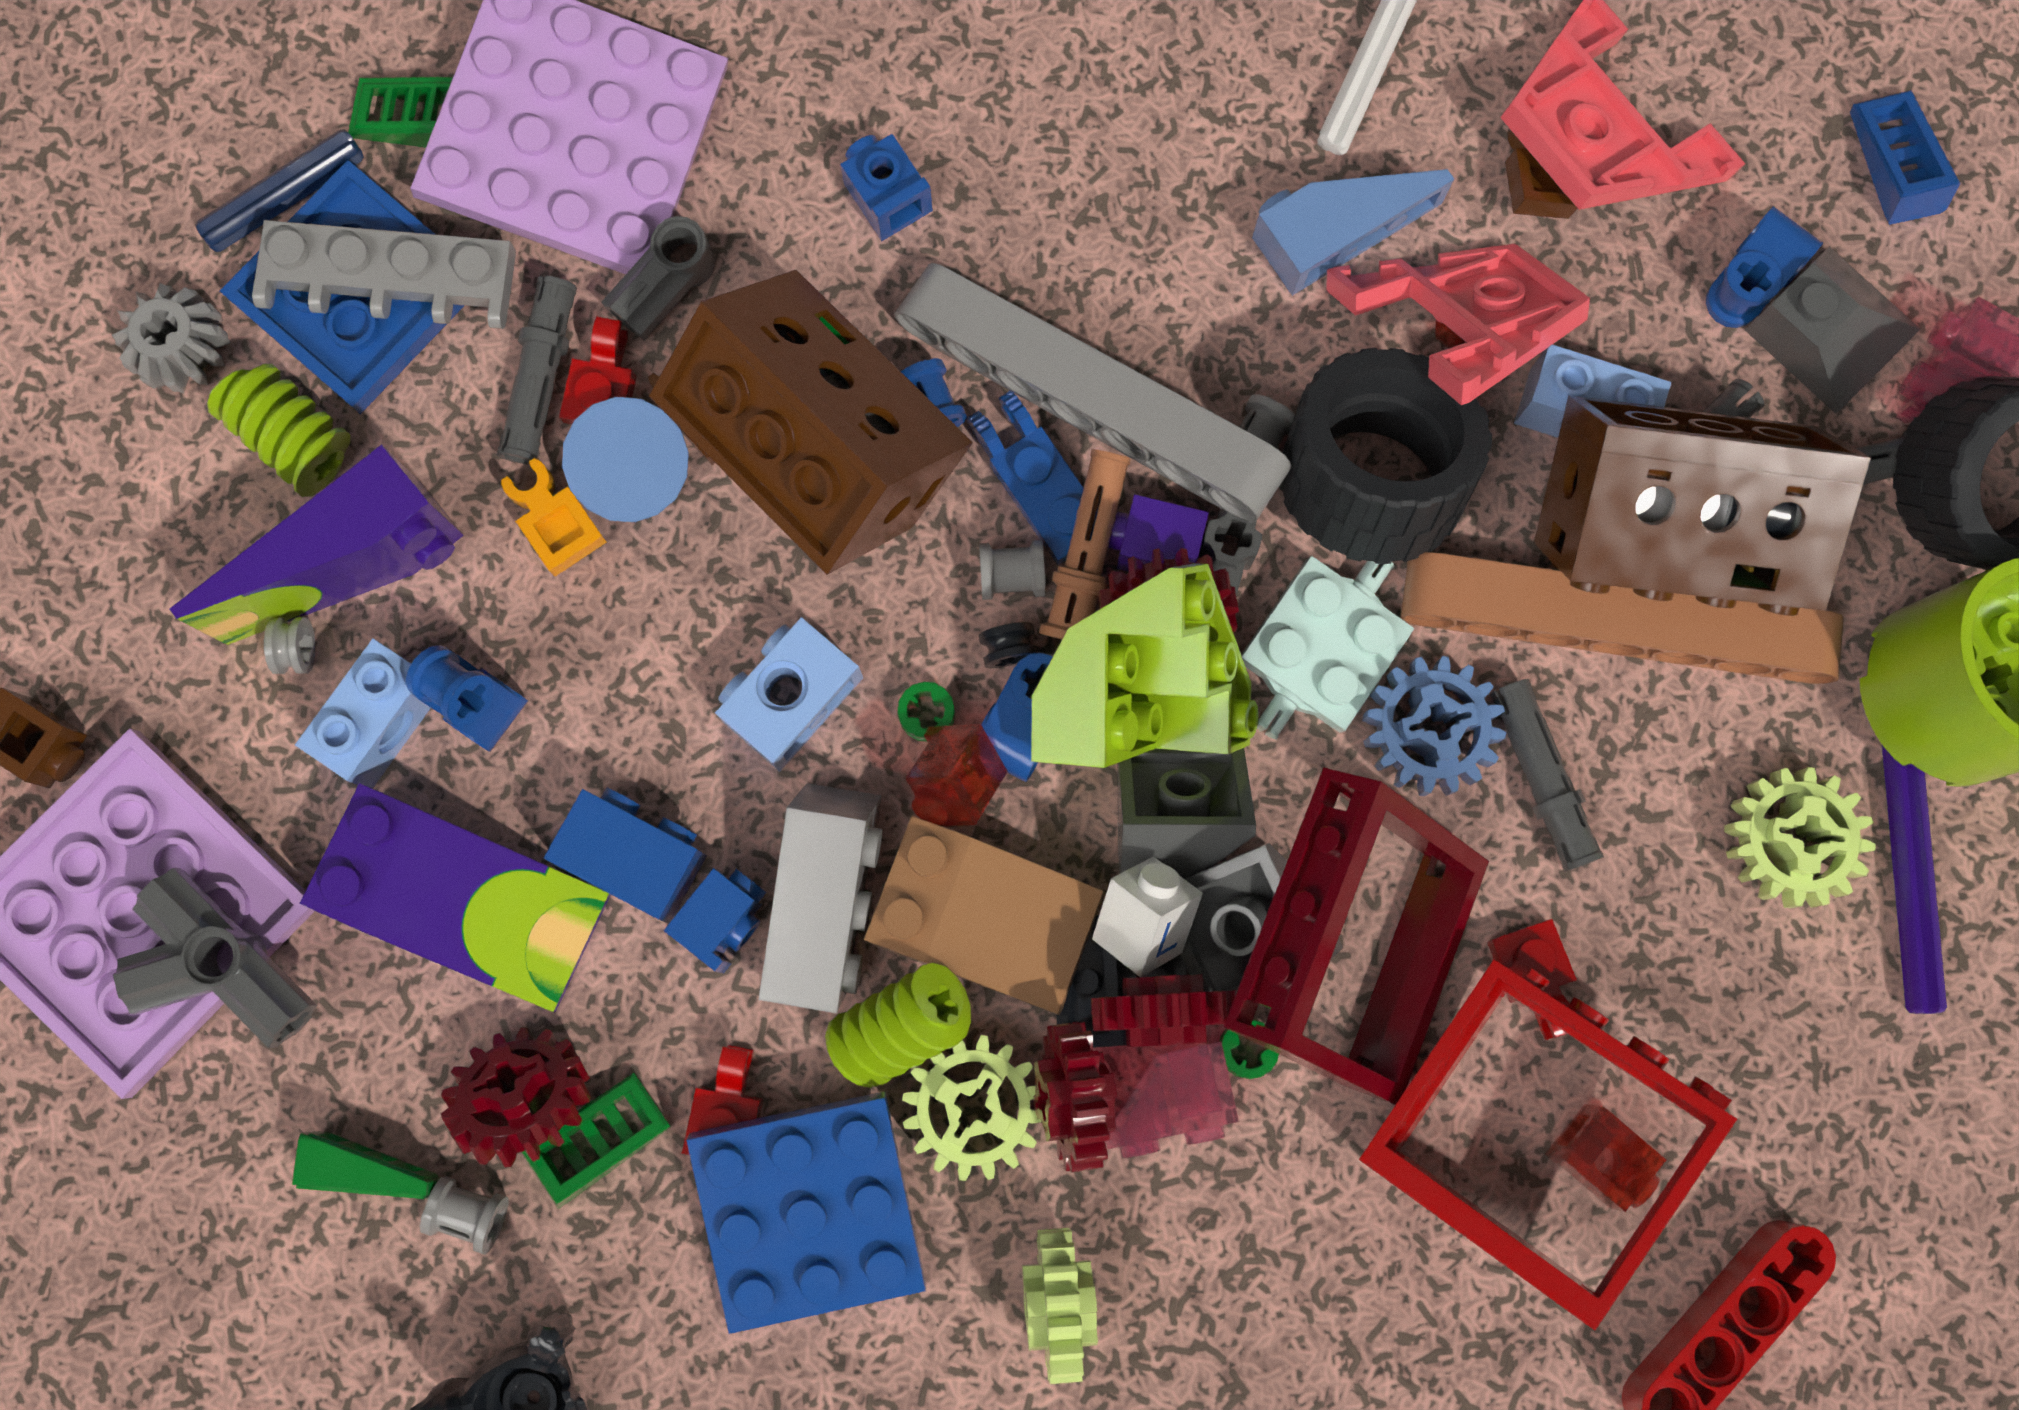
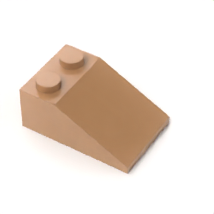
[864,816,1105,1015]

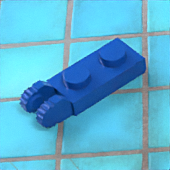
[966,390,1098,565]

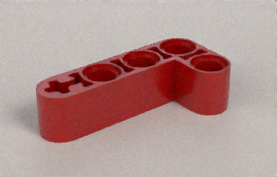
[1621,1220,1836,1410]

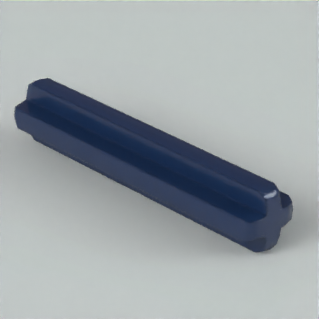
[195,129,364,252]

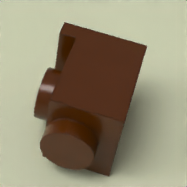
[0,687,87,788]

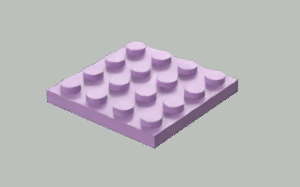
[410,0,728,274]
[0,728,315,1099]

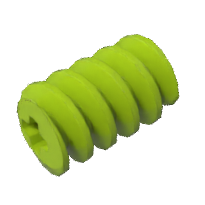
[207,363,351,497]
[825,963,971,1088]

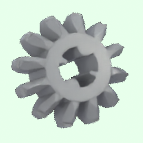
[112,283,231,394]

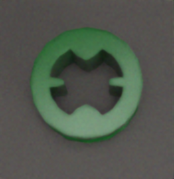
[897,682,955,742]
[1218,1020,1279,1079]

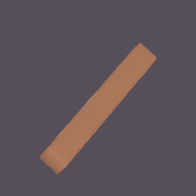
[1401,552,1844,684]

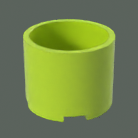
[1859,558,2019,787]

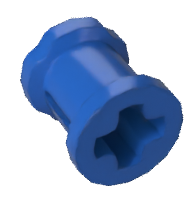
[900,358,967,427]

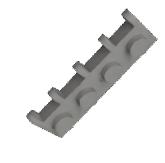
[252,220,516,329]

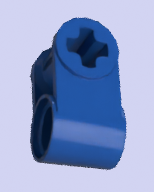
[1706,206,1823,328]
[406,645,528,752]
[969,653,1053,782]

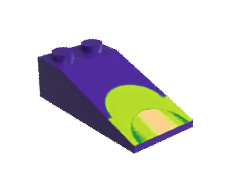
[169,445,464,645]
[299,783,611,1012]

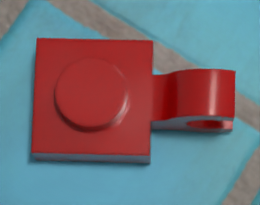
[559,316,637,425]
[1487,919,1577,1040]
[682,1045,763,1155]

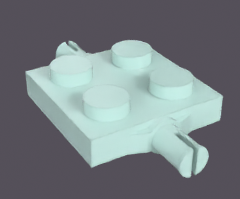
[1241,556,1415,740]

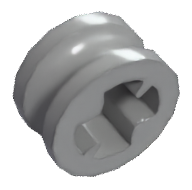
[264,617,315,674]

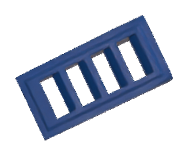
[1850,90,1961,225]

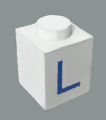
[1092,856,1203,977]

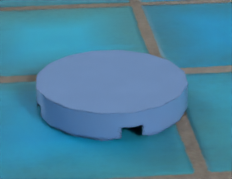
[562,397,689,522]

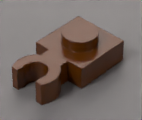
[1505,128,1578,219]

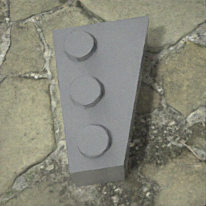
[759,783,882,1013]

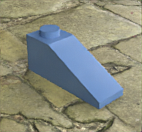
[1252,169,1454,296]

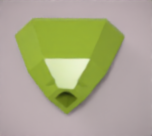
[1031,563,1258,768]

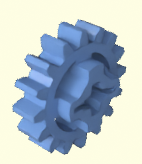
[1362,656,1506,796]

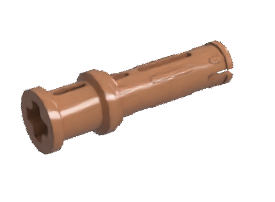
[1039,449,1131,639]

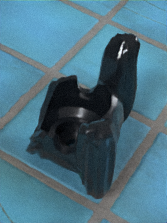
[410,1312,587,1410]

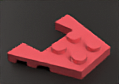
[1500,0,1746,210]
[1326,244,1590,405]

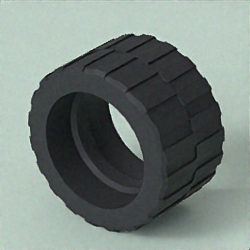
[1279,347,1492,564]
[1893,376,2019,570]

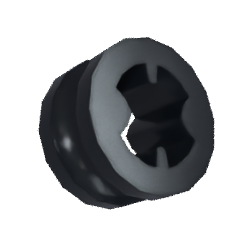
[978,622,1039,668]

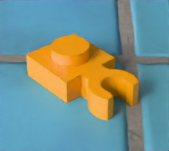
[501,458,607,577]

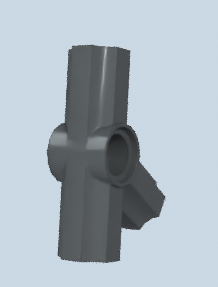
[113,868,318,1048]

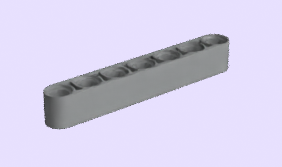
[894,263,1292,522]

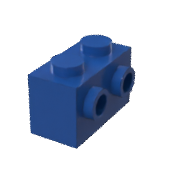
[543,787,707,923]

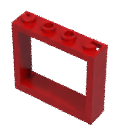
[1359,959,1738,1331]

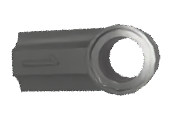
[601,216,716,341]

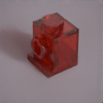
[905,724,1008,826]
[1545,1104,1667,1212]

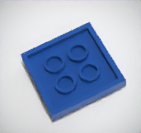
[220,160,465,415]
[686,1091,926,1334]

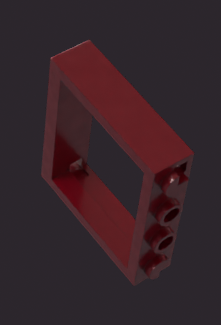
[1224,767,1489,1105]

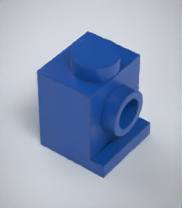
[840,134,933,241]
[663,868,767,974]

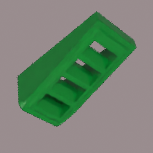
[348,77,453,148]
[521,1073,670,1209]
[292,1131,441,1199]

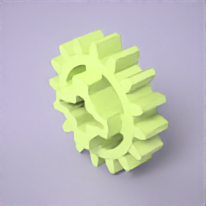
[1724,767,1876,908]
[902,1035,1041,1181]
[1022,1228,1098,1384]

